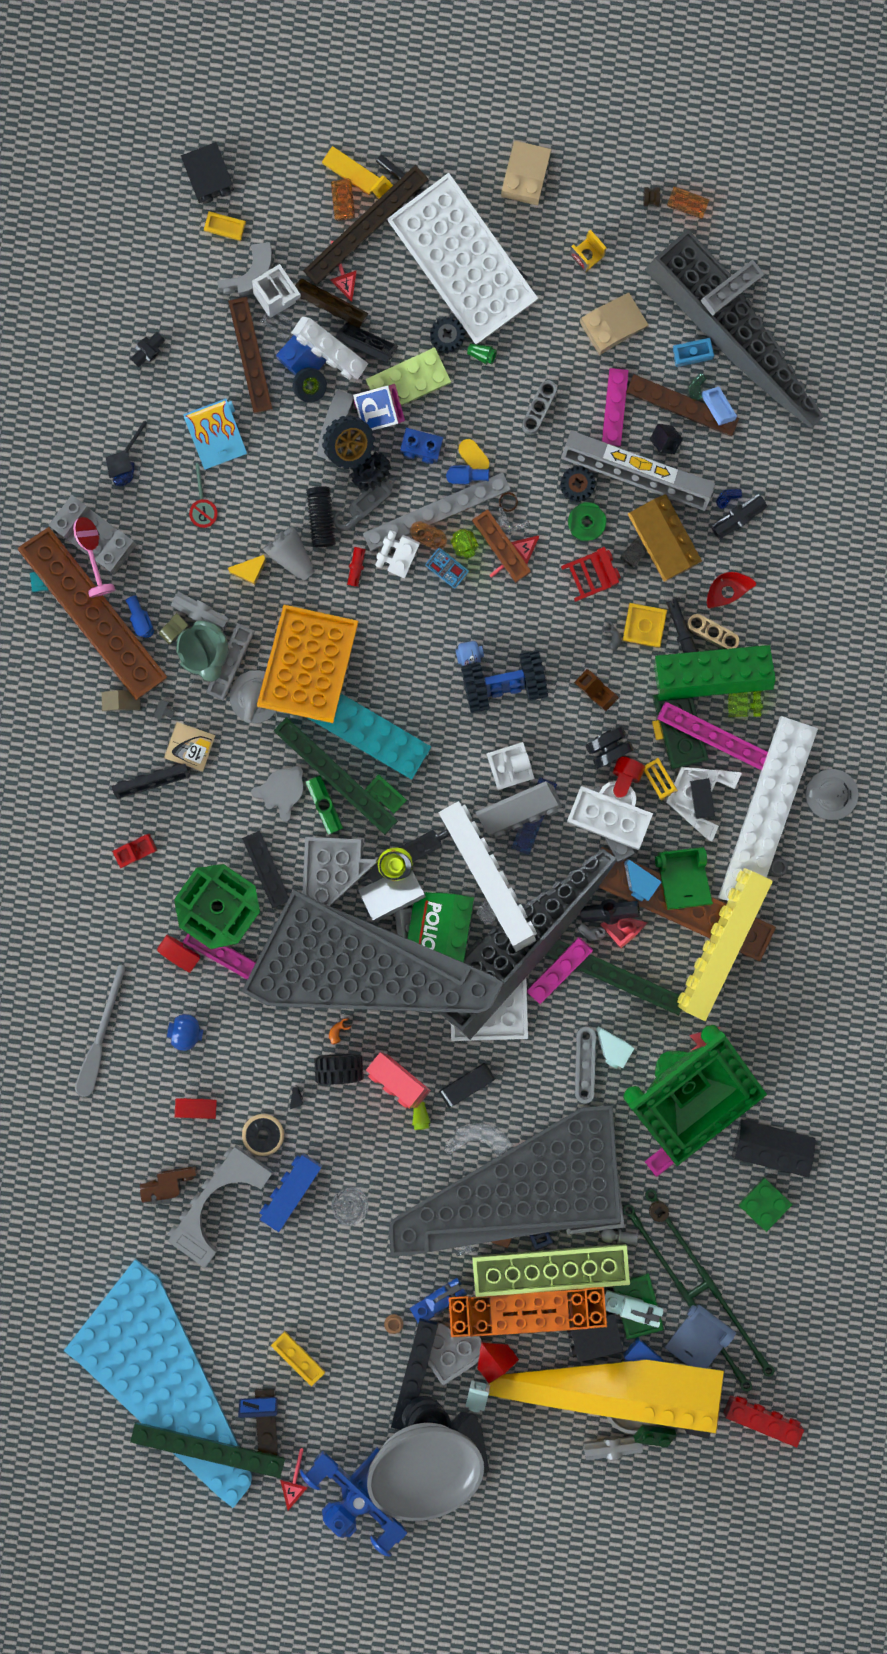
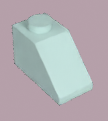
[465,1380,490,1412]

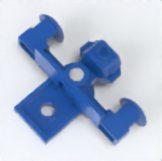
[300,1447,407,1557]

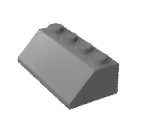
[476,781,562,838]

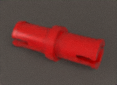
[346,547,366,587]

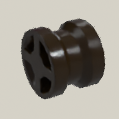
[643,187,660,207]
[649,1201,669,1222]

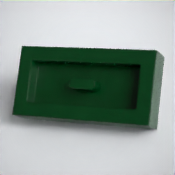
[633,1424,677,1447]

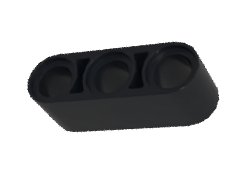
[439,1062,496,1108]

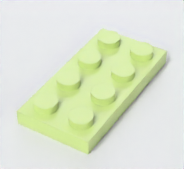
[366,347,451,406]

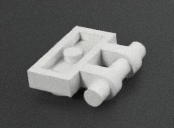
[375,530,420,579]

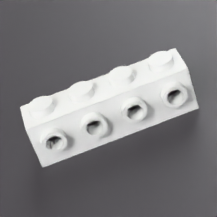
[291,317,368,380]

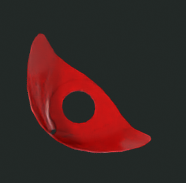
[707,572,757,609]

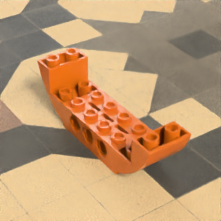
[449,1287,607,1337]

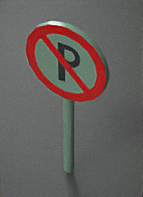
[189,463,218,528]

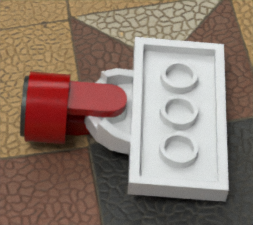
[567,755,653,850]

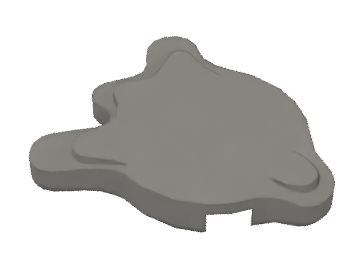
[251,766,303,821]

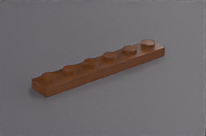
[228,297,273,414]
[626,374,740,437]

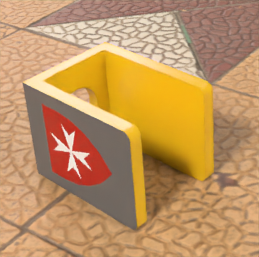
[569,230,607,273]

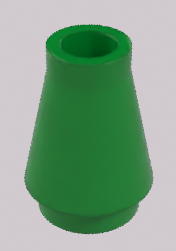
[467,343,497,365]

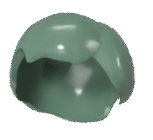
[176,620,229,682]

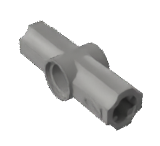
[171,591,229,632]
[583,1436,643,1460]

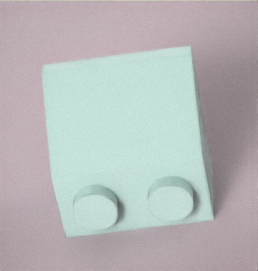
[596,1026,634,1069]

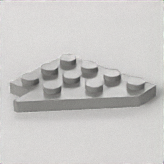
[303,837,378,906]

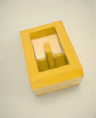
[228,555,266,585]

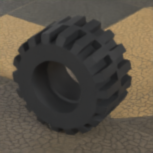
[314,1053,364,1085]

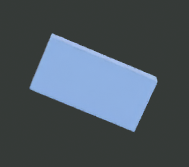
[701,387,737,425]

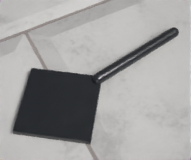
[105,421,147,478]

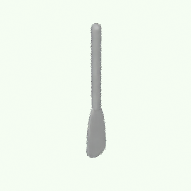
[75,964,125,1097]

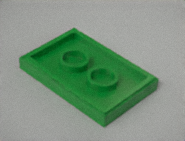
[613,1273,664,1340]

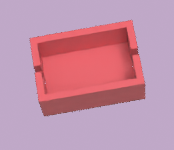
[366,1052,431,1109]

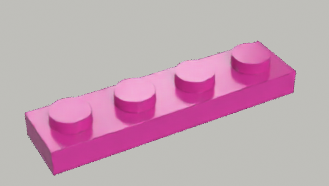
[602,368,629,447]
[527,937,593,1004]

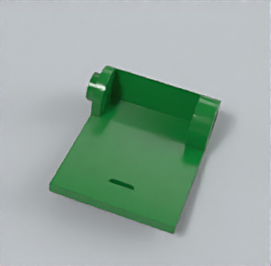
[655,847,713,910]

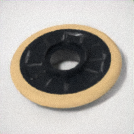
[242,1114,284,1156]

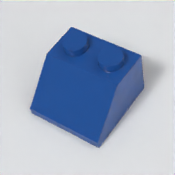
[276,335,327,385]

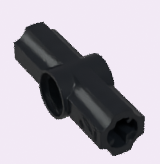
[710,493,768,540]
[580,899,640,925]

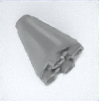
[263,526,315,581]

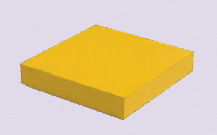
[622,603,667,648]

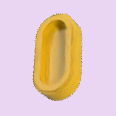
[458,439,489,469]

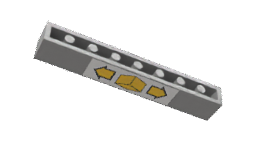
[561,430,715,511]

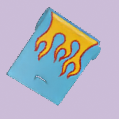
[183,399,247,470]

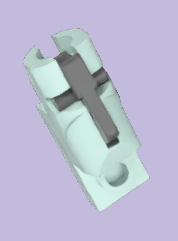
[605,1290,663,1328]

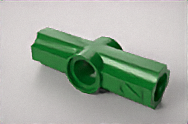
[306,775,343,835]

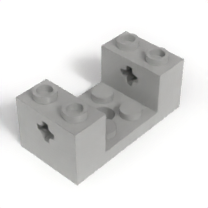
[49,495,137,575]

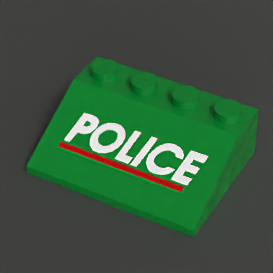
[407,892,474,962]

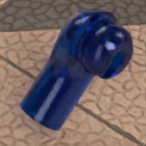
[113,462,135,487]
[716,489,742,509]

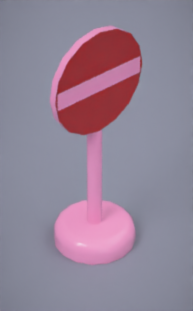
[73,517,116,598]

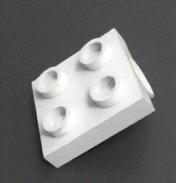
[486,742,535,790]

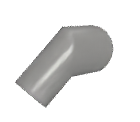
[576,923,606,941]

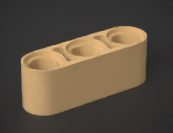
[686,614,739,649]

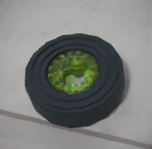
[292,368,327,403]

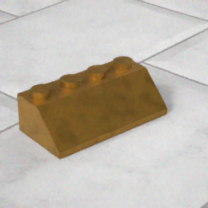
[628,494,702,582]

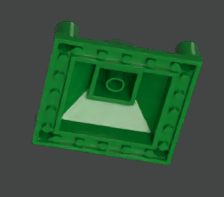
[623,1025,767,1166]

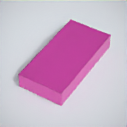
[644,1148,674,1177]

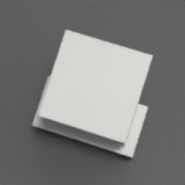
[252,264,301,318]

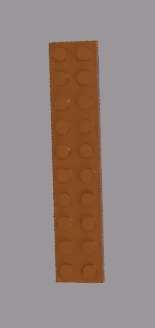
[18,527,167,701]
[599,847,776,962]

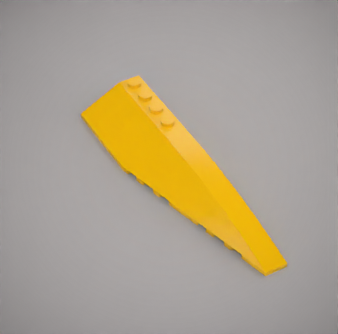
[488,1359,724,1433]

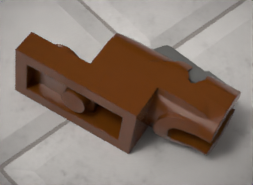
[140,1166,198,1204]

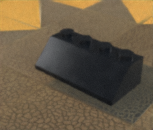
[732,1119,815,1178]

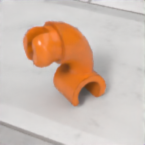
[329,1017,352,1045]

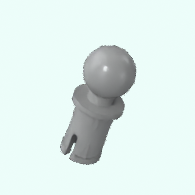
[601,1229,638,1246]

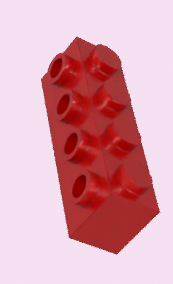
[723,1395,804,1448]

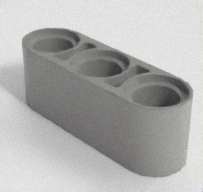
[522,380,557,435]

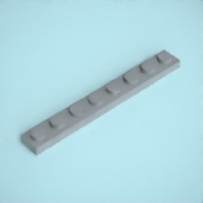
[363,472,510,552]

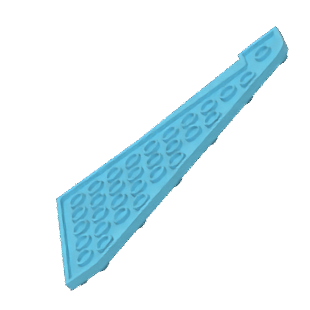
[64,1259,252,1508]

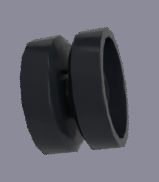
[585,726,635,769]
[402,1396,451,1428]

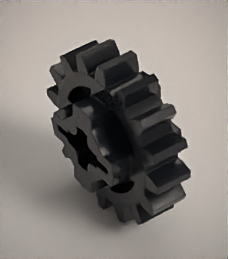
[350,451,392,491]

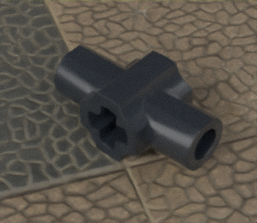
[130,331,166,367]

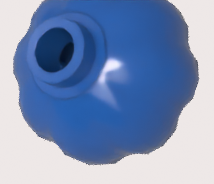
[167,1014,203,1051]

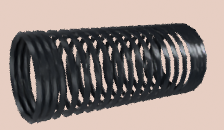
[306,486,336,547]

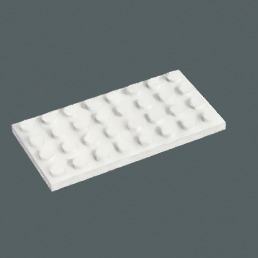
[387,173,539,345]

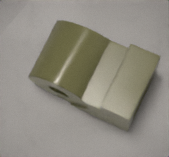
[159,613,190,645]

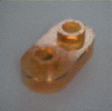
[410,521,447,550]

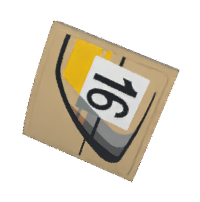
[164,722,215,771]

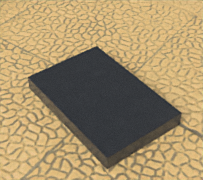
[335,322,398,363]

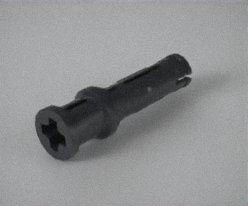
[666,598,699,653]

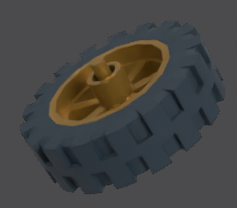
[322,415,375,469]

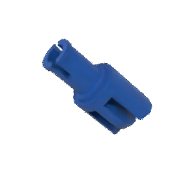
[446,465,490,484]
[125,595,154,638]

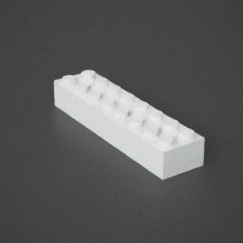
[438,801,537,952]

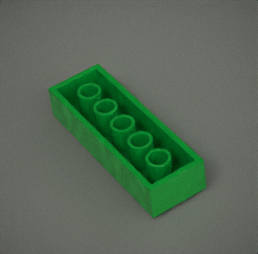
[654,645,776,700]

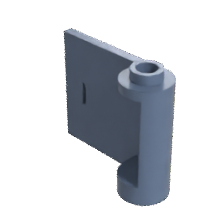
[664,1304,736,1368]

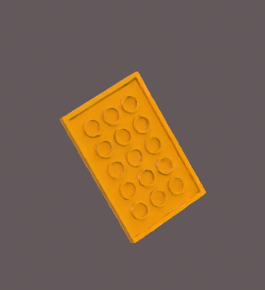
[257,605,358,723]

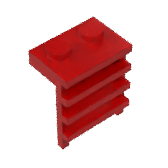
[561,547,621,602]

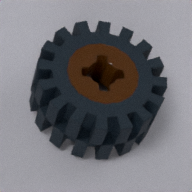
[560,466,595,502]

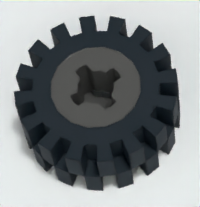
[430,316,465,354]

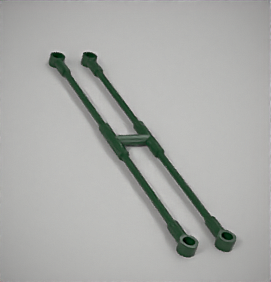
[623,1189,775,1392]

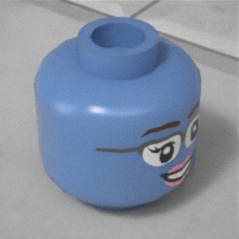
[455,641,484,666]

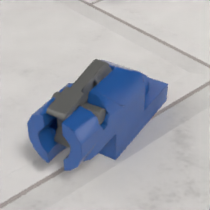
[410,1278,467,1323]

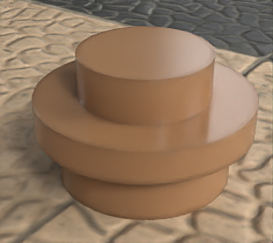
[384,1314,403,1334]

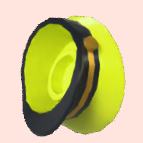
[377,848,413,881]

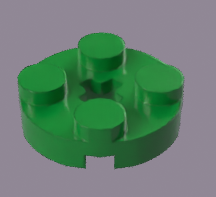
[568,502,606,542]

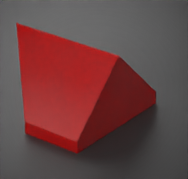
[477,1343,519,1384]

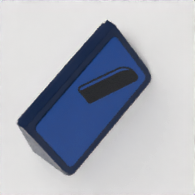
[238,1397,278,1418]

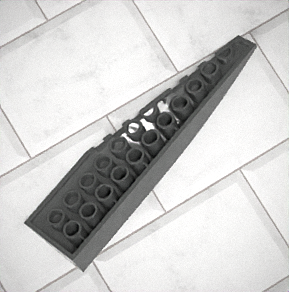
[645,229,824,429]
[439,849,617,1040]

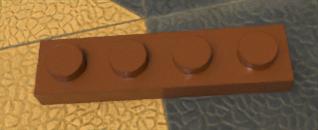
[472,509,531,583]

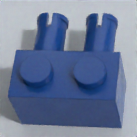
[400,428,443,464]

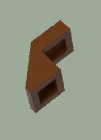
[574,669,619,711]

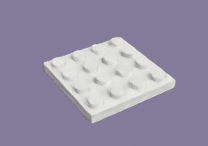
[451,978,528,1041]

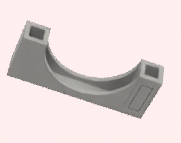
[167,1145,273,1268]

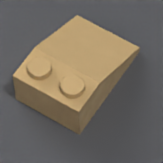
[501,140,551,206]
[580,293,649,355]

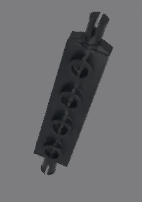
[358,829,451,884]

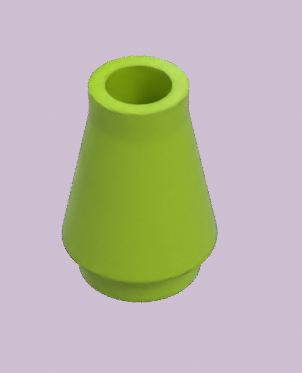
[412,1102,431,1130]

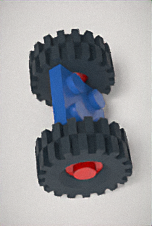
[461,650,548,713]

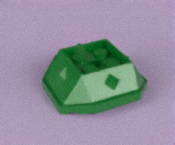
[174,864,260,949]

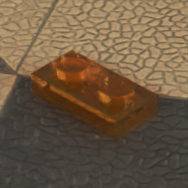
[331,178,355,221]
[667,186,710,219]

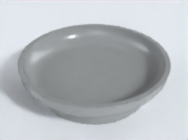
[367,1423,484,1521]

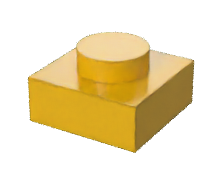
[370,175,393,199]

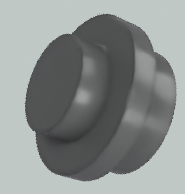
[769,858,788,877]

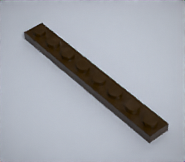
[303,165,429,286]

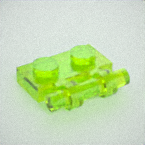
[728,691,763,717]

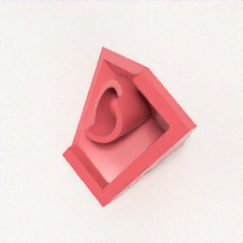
[600,918,648,948]

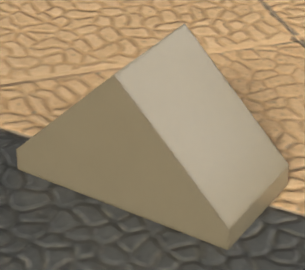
[101,690,141,711]

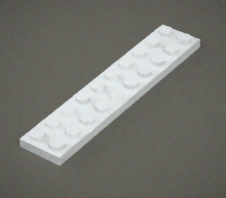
[718,716,818,901]

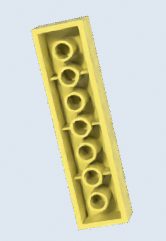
[677,868,773,1021]

